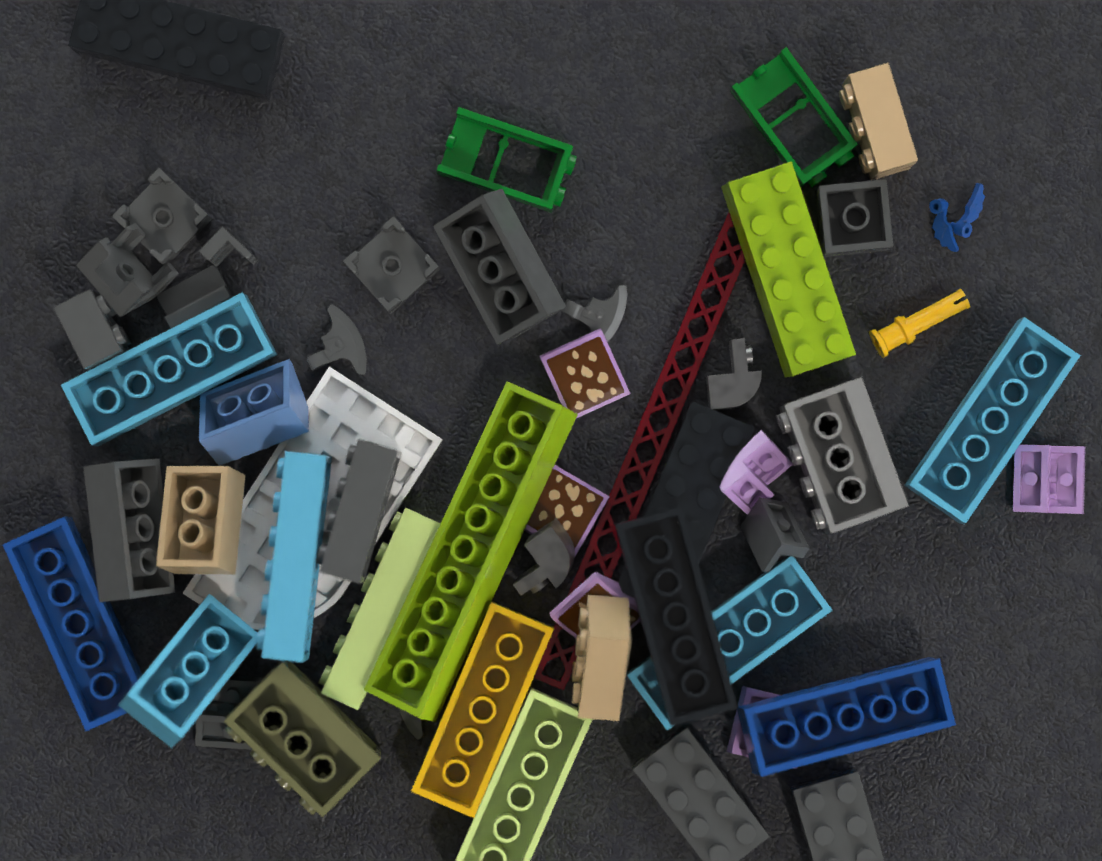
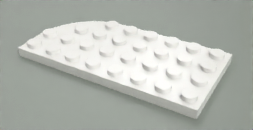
[183,367,443,630]

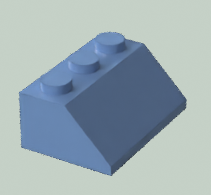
[199,359,309,466]

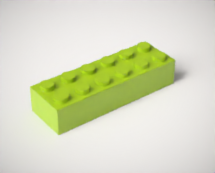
[721,161,856,377]

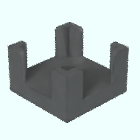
[112,168,212,265]
[343,216,440,314]
[76,223,179,317]

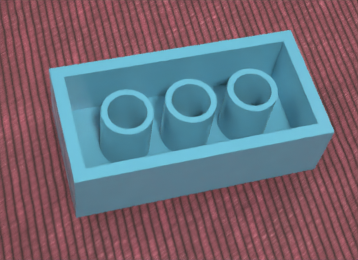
[118,594,258,748]

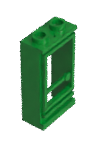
[730,47,858,188]
[437,107,577,213]

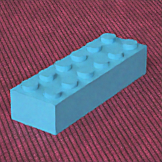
[61,292,277,446]
[904,317,1081,524]
[257,451,332,662]
[626,556,832,731]

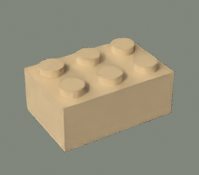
[839,63,918,180]
[156,466,245,575]
[572,595,630,721]

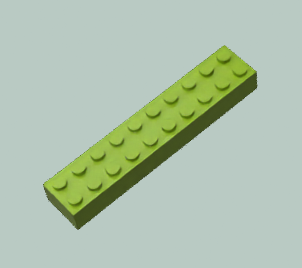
[364,381,578,722]

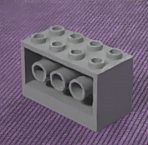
[776,377,908,534]

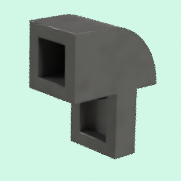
[706,338,762,410]
[513,518,575,595]

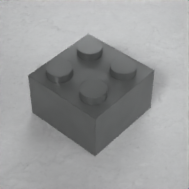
[815,179,893,257]
[54,289,132,370]

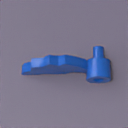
[950,183,985,238]
[929,198,959,252]

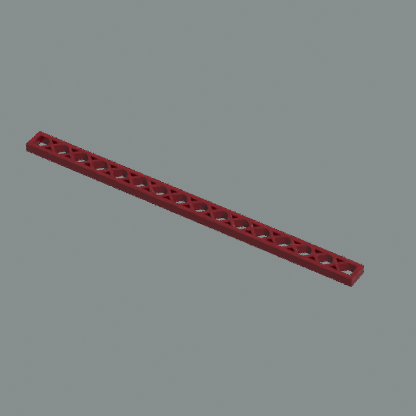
[533,212,745,691]

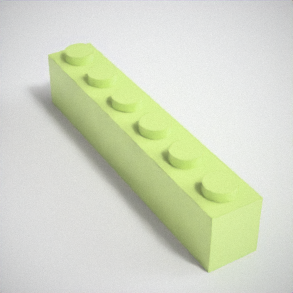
[319,508,441,710]

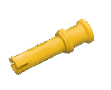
[869,289,970,358]

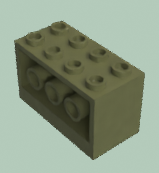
[224,660,381,817]

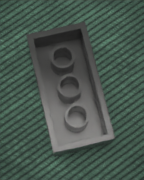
[433,189,566,345]
[316,439,402,584]
[83,459,175,602]
[632,725,770,861]
[790,768,884,861]

